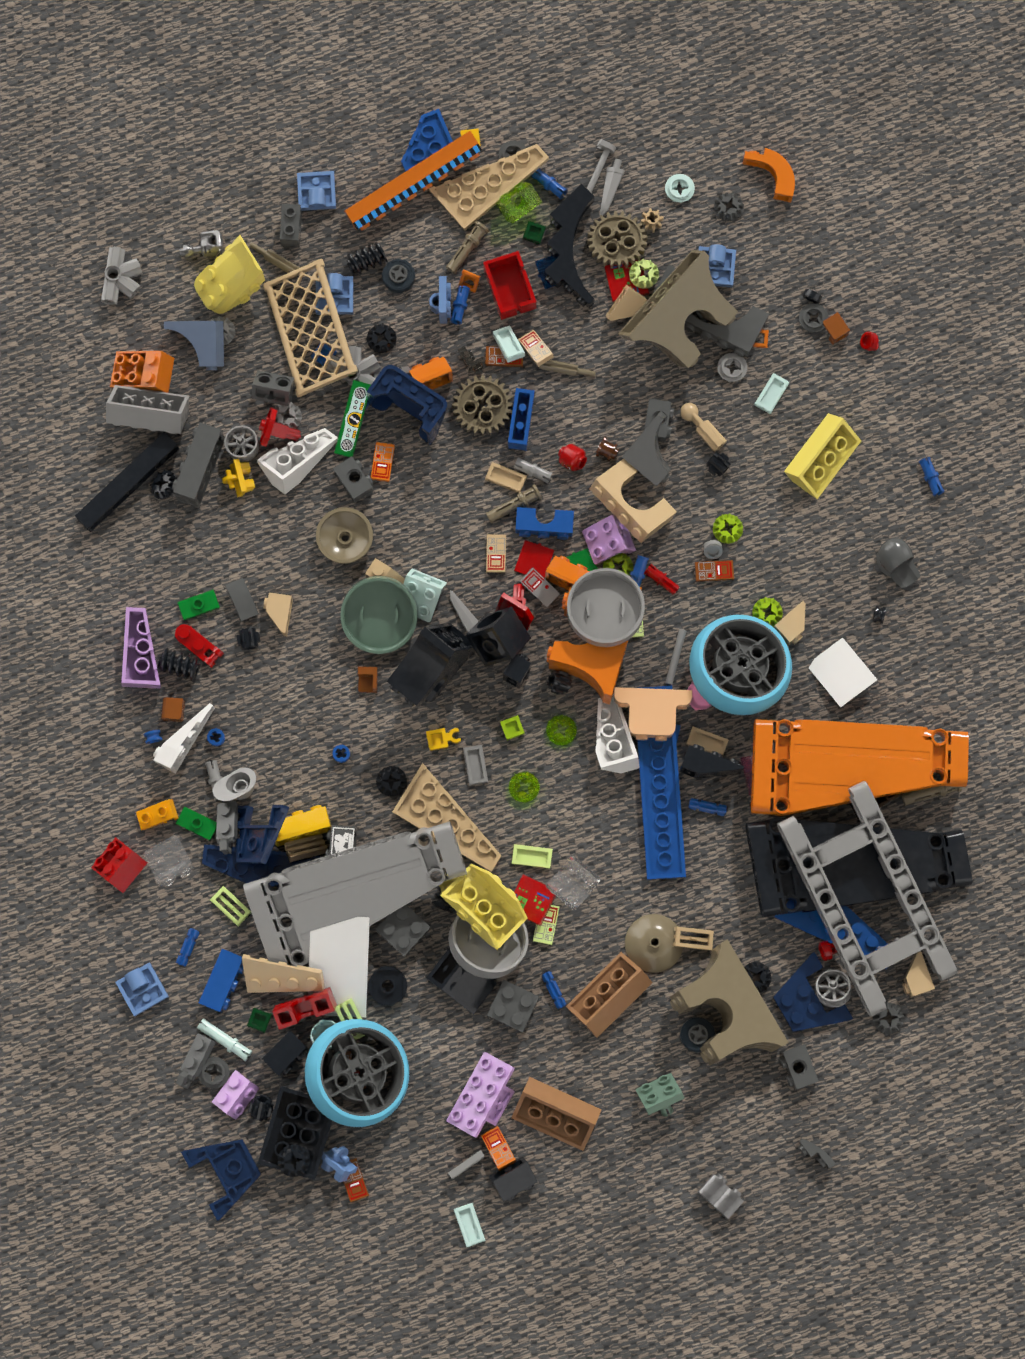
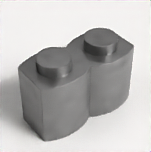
[697,1174,744,1219]

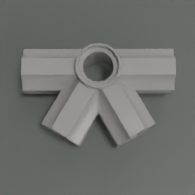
[101,246,143,305]
[326,346,381,386]

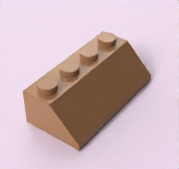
[566,952,653,1038]
[512,1077,602,1151]

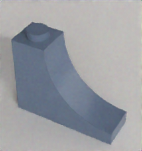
[164,321,224,370]

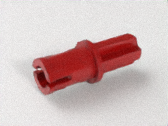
[644,564,679,594]

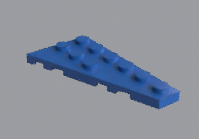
[773,900,888,969]

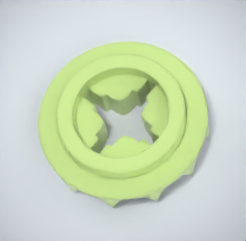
[629,259,659,289]

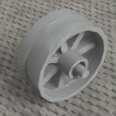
[224,425,260,462]
[816,969,851,1007]

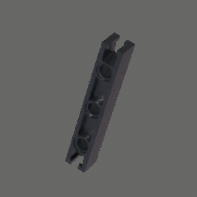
[75,432,179,533]

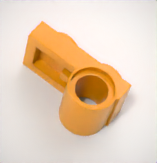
[136,799,178,830]

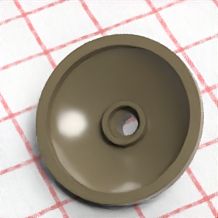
[316,507,373,564]
[625,914,683,973]

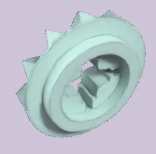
[665,174,695,203]

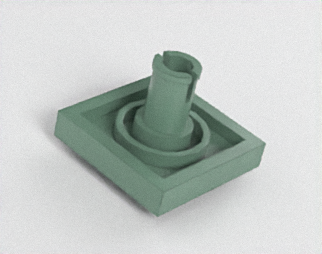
[635,1073,685,1116]

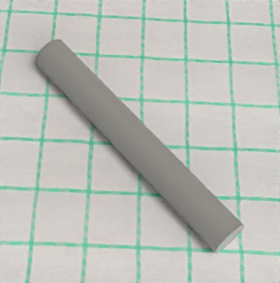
[665,629,686,686]

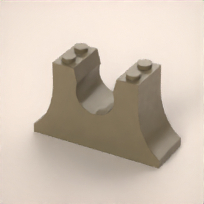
[618,250,738,368]
[670,939,789,1066]

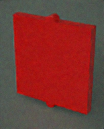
[514,540,554,579]

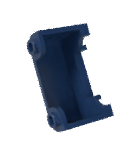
[366,365,447,445]

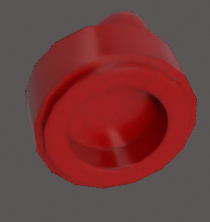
[860,331,879,351]
[818,941,837,961]

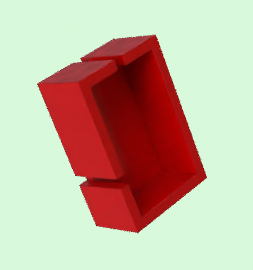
[483,251,536,320]

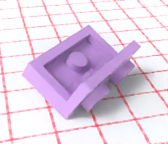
[212,1070,259,1120]

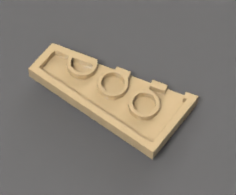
[242,954,325,993]

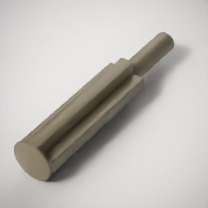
[250,243,300,278]
[539,360,596,377]

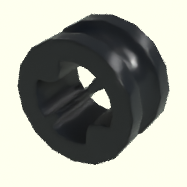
[873,605,886,624]

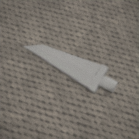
[600,159,625,216]
[450,590,478,633]

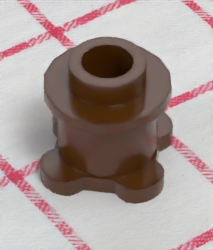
[596,437,619,461]

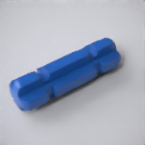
[689,798,727,816]
[176,928,199,966]
[542,971,566,1009]

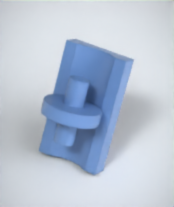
[321,1146,357,1182]

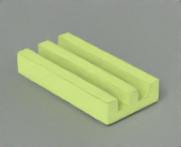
[210,886,251,927]
[335,998,365,1040]

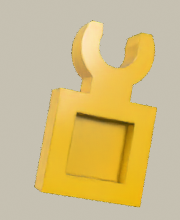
[426,728,461,751]

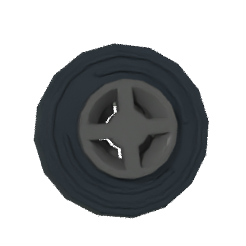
[382,259,415,293]
[680,1017,715,1053]

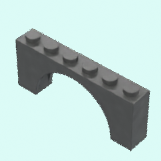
[654,265,769,358]

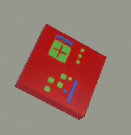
[604,259,649,302]
[514,874,558,926]

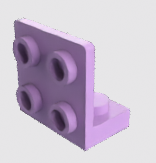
[582,515,636,565]

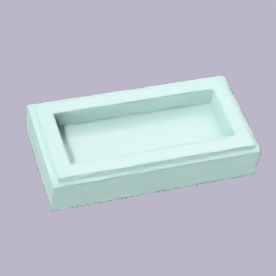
[493,325,525,363]
[754,373,789,414]
[454,1203,486,1247]

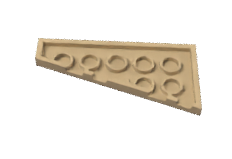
[429,144,549,231]
[392,763,501,873]

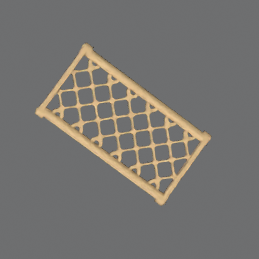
[262,259,358,397]

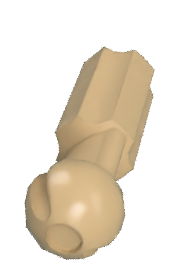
[681,403,727,453]

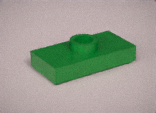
[178,589,220,621]
[175,806,217,841]

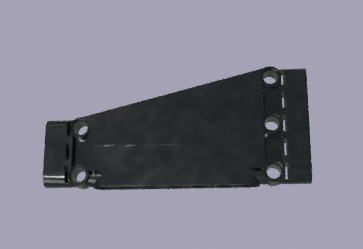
[745,817,972,917]

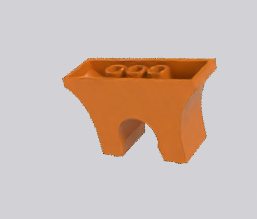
[546,587,642,705]

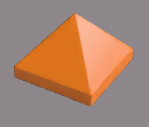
[458,269,481,293]

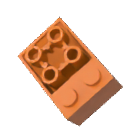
[110,351,175,393]

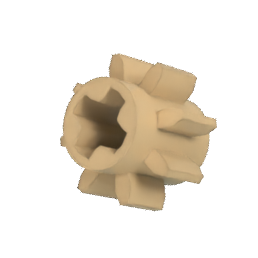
[640,208,664,233]

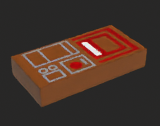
[485,346,523,367]
[695,560,734,582]
[344,1158,369,1203]

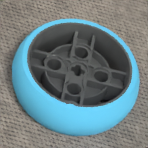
[689,615,792,715]
[305,1019,409,1127]

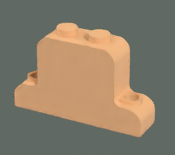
[614,687,692,741]

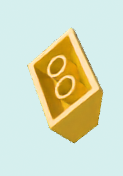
[275,805,331,847]

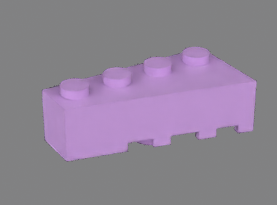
[121,607,160,688]

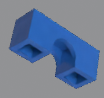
[515,507,574,540]

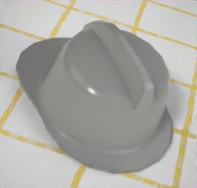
[212,767,256,802]

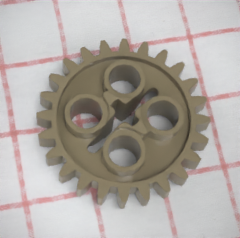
[587,211,648,269]
[452,375,513,436]

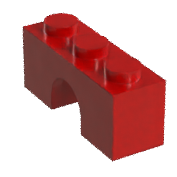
[272,987,337,1030]

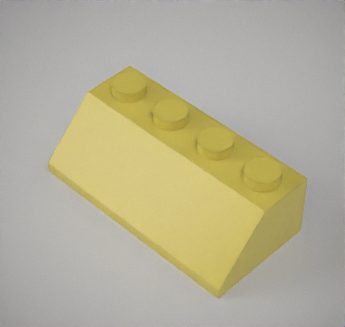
[784,413,861,499]

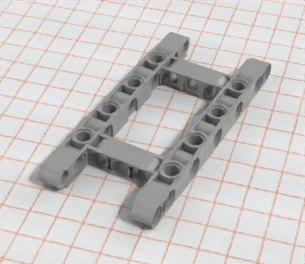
[777,781,958,1017]

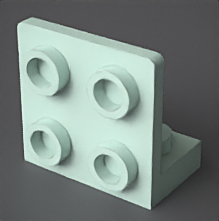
[403,569,447,622]

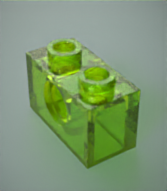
[496,182,542,223]

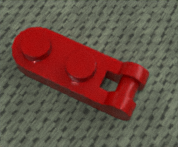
[175,624,224,668]

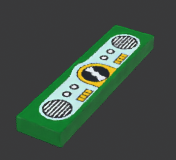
[334,380,371,457]

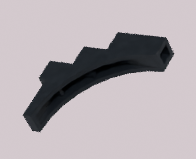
[544,184,595,308]

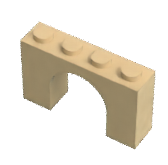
[589,459,677,543]

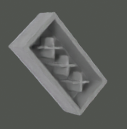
[106,385,189,434]

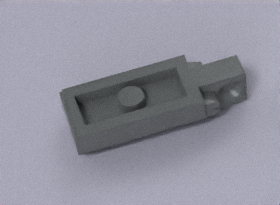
[216,801,238,855]
[176,1033,215,1089]

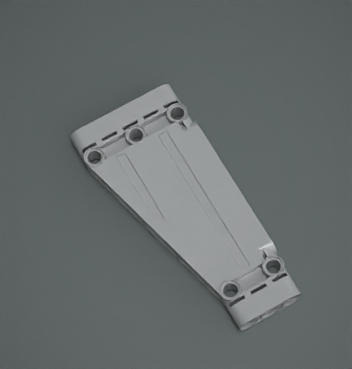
[243,821,467,967]

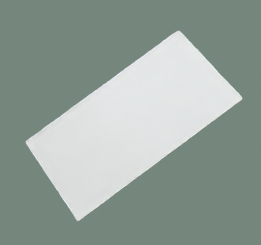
[308,917,370,1018]

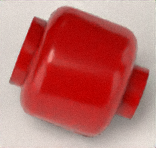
[558,444,587,472]

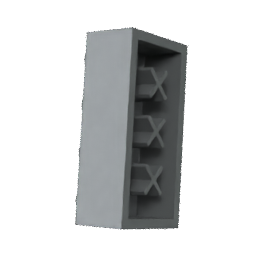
[172,422,225,508]

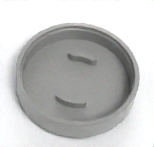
[567,568,645,647]
[449,915,528,979]

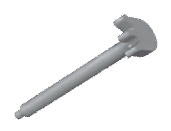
[587,139,616,193]

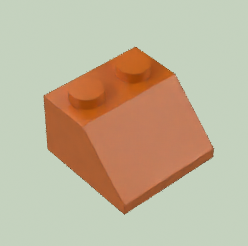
[409,357,453,390]
[545,556,590,591]

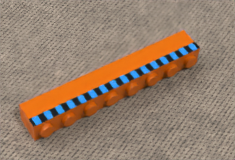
[344,131,482,231]

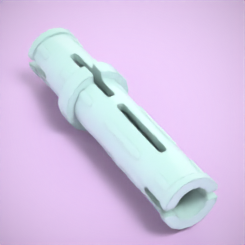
[197,1018,252,1061]

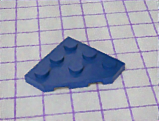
[401,109,453,172]

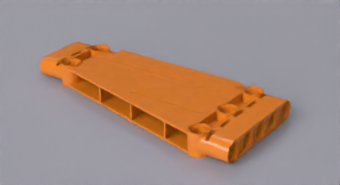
[751,719,969,816]

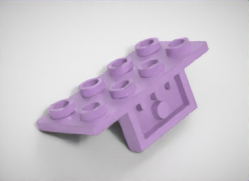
[447,1052,515,1138]

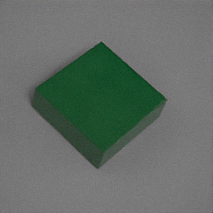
[523,221,546,245]
[247,1008,272,1033]

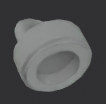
[704,540,723,559]

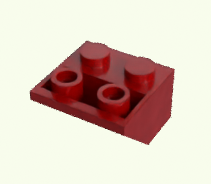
[91,837,148,893]

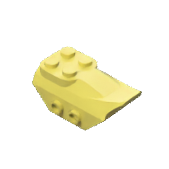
[194,235,265,314]
[439,864,528,950]

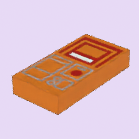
[371,442,395,482]
[481,1126,517,1171]

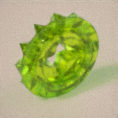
[546,714,577,745]
[509,772,540,803]

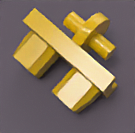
[222,459,255,497]

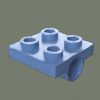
[297,171,336,211]
[699,244,736,288]
[316,273,353,315]
[429,276,451,324]
[115,962,169,1016]

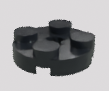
[368,966,408,1006]

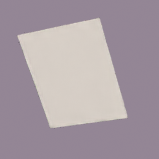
[809,638,877,707]

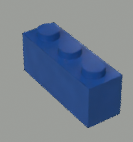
[508,388,535,451]
[198,949,244,1013]

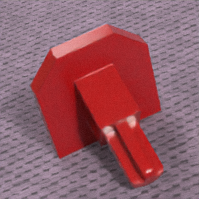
[259,407,301,447]
[495,583,534,631]

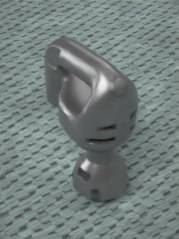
[179,230,223,259]

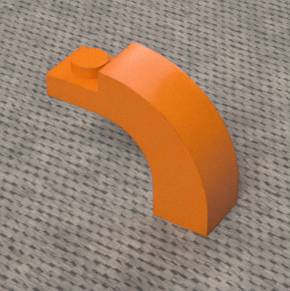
[743,148,795,202]

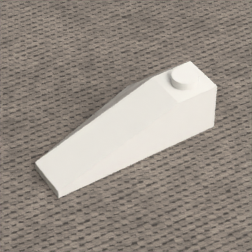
[257,428,338,494]
[596,694,639,773]
[153,703,215,774]

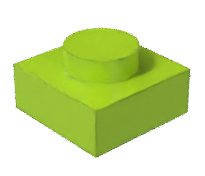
[500,715,525,741]

